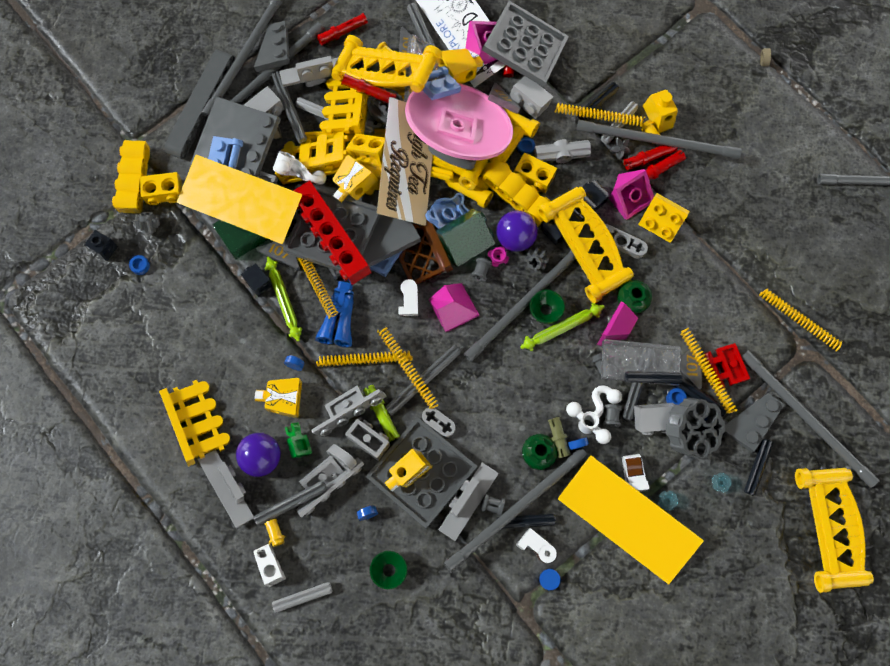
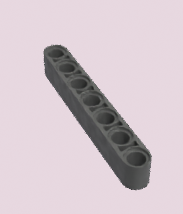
[164,49,235,159]

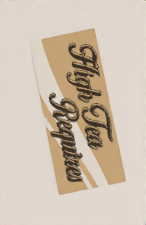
[377,97,433,225]

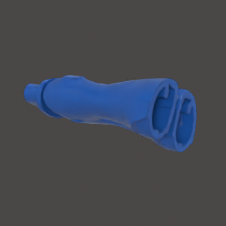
[315,281,354,347]

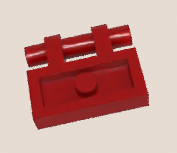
[704,343,750,390]

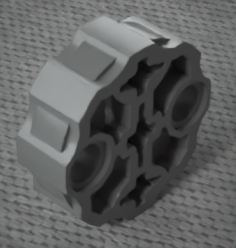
[666,398,725,459]

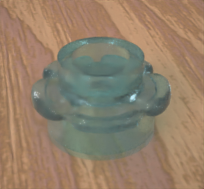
[711,473,731,493]
[658,491,678,511]

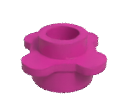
[488,246,509,267]

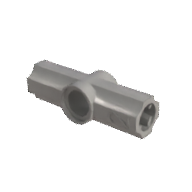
[534,139,591,163]

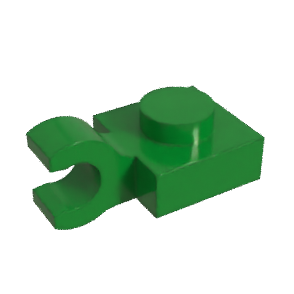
[285,422,312,458]

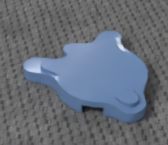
[425,193,476,235]

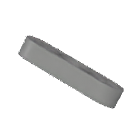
[605,224,648,259]

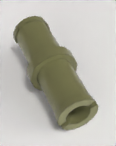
[548,417,571,458]

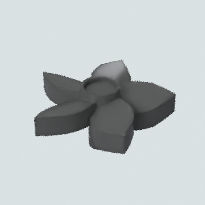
[611,138,631,159]

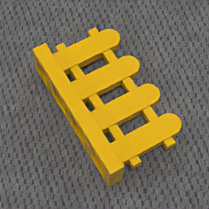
[319,68,369,135]
[275,131,349,184]
[159,380,230,467]

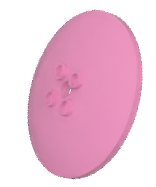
[405,83,513,160]

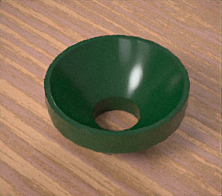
[617,280,652,314]
[530,290,565,324]
[522,434,558,470]
[370,551,407,590]

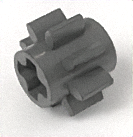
[135,212,160,234]
[524,247,549,272]

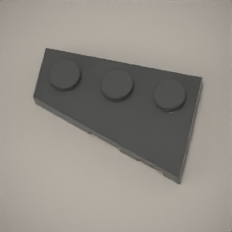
[254,21,290,72]
[724,393,785,452]

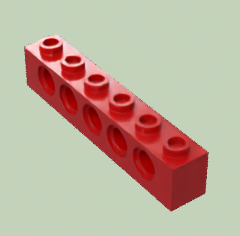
[293,181,371,285]

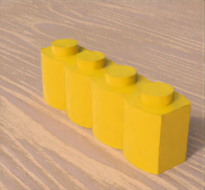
[112,140,150,214]
[481,160,551,227]

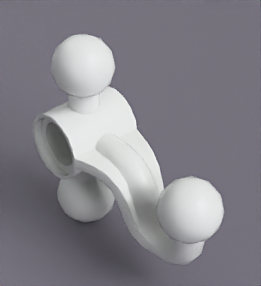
[273,151,327,185]
[566,385,622,444]

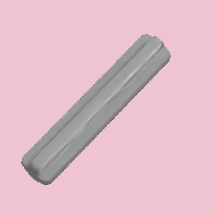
[600,101,638,144]
[272,582,333,612]

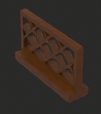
[399,219,453,284]

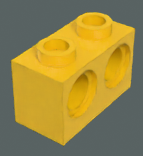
[346,133,385,167]
[514,152,557,194]
[140,172,182,205]

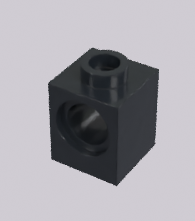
[84,230,118,261]
[241,263,273,297]

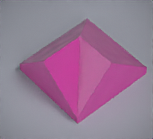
[465,21,497,64]
[609,169,654,220]
[428,283,479,332]
[597,301,638,346]

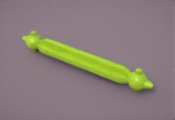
[265,257,302,342]
[520,303,605,351]

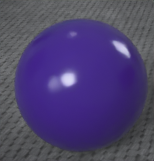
[496,210,538,252]
[236,433,281,477]

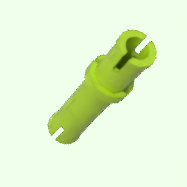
[363,385,400,442]

